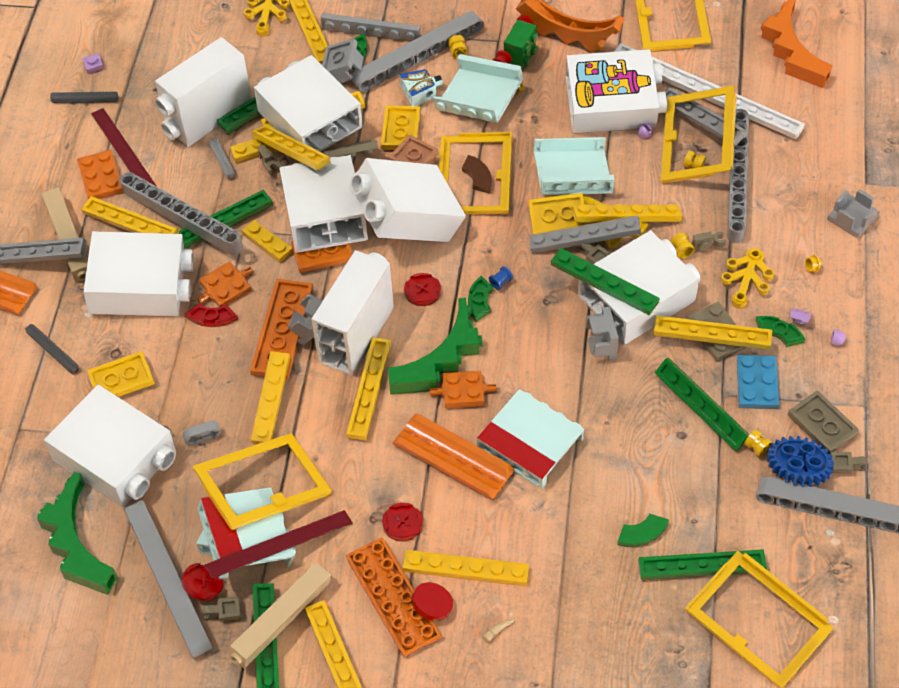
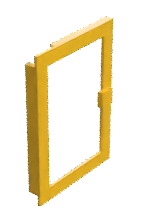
[635,0,711,51]
[661,85,737,184]
[439,132,512,214]
[192,433,332,530]
[685,551,834,688]

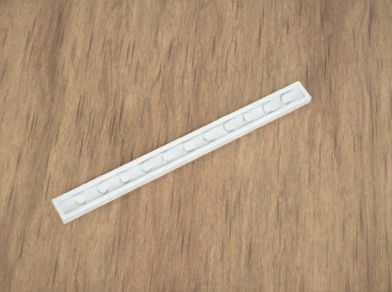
[614,43,805,140]

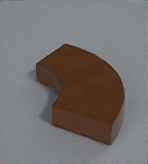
[462,155,492,194]

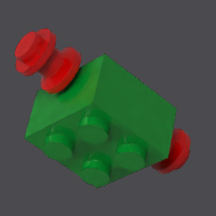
[492,15,538,72]

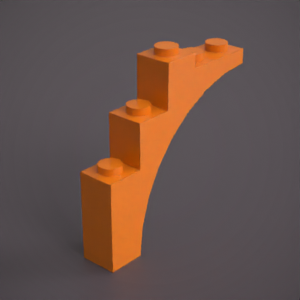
[515,0,625,53]
[761,0,833,88]

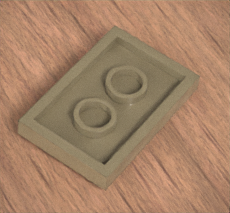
[321,139,378,157]
[686,301,747,362]
[787,390,859,454]

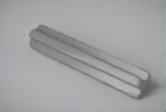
[209,138,236,179]

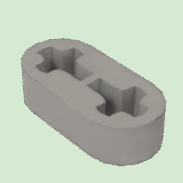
[183,421,221,445]

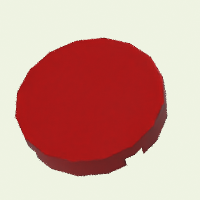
[404,273,441,307]
[382,502,423,542]
[181,563,223,601]
[411,582,453,621]

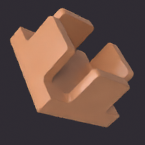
[389,135,439,165]

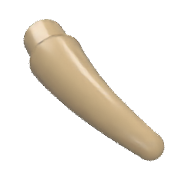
[482,619,514,643]

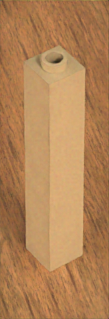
[42,187,88,283]
[228,562,332,669]

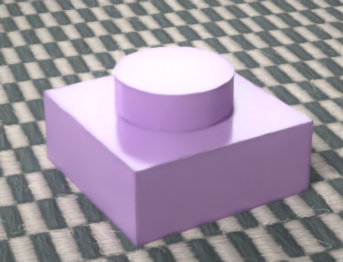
[82,53,104,74]
[790,308,812,324]

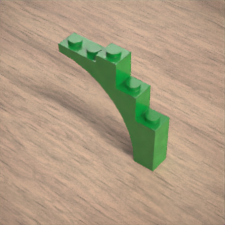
[388,298,483,395]
[37,472,118,595]

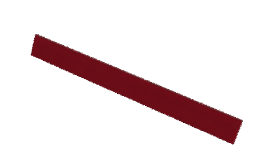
[91,108,156,186]
[204,510,353,579]

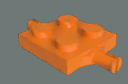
[196,261,254,307]
[430,371,497,408]

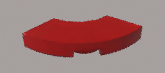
[185,303,238,327]

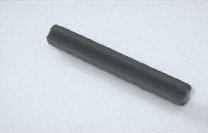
[50,91,119,103]
[25,324,79,374]

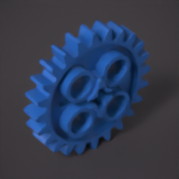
[767,436,834,487]

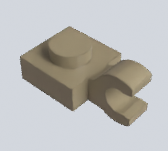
[257,144,280,175]
[692,231,726,252]
[579,243,611,264]
[831,452,867,473]
[203,596,241,622]

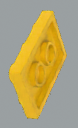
[381,105,420,150]
[528,193,587,235]
[87,351,155,397]

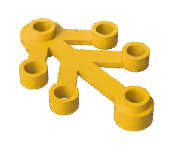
[244,0,289,36]
[721,248,774,309]

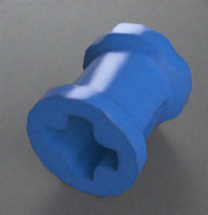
[488,266,513,290]

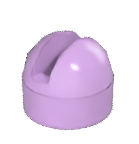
[638,124,652,139]
[831,329,846,345]

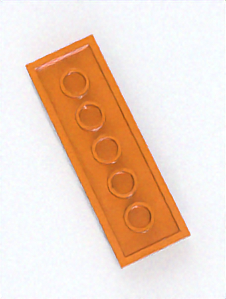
[250,279,313,380]

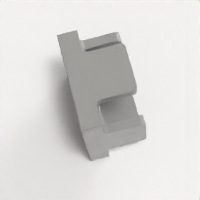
[322,38,364,83]
[827,189,880,238]
[288,294,323,346]
[586,306,619,361]

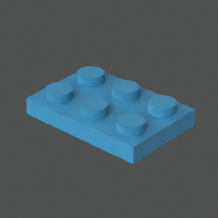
[736,355,779,409]

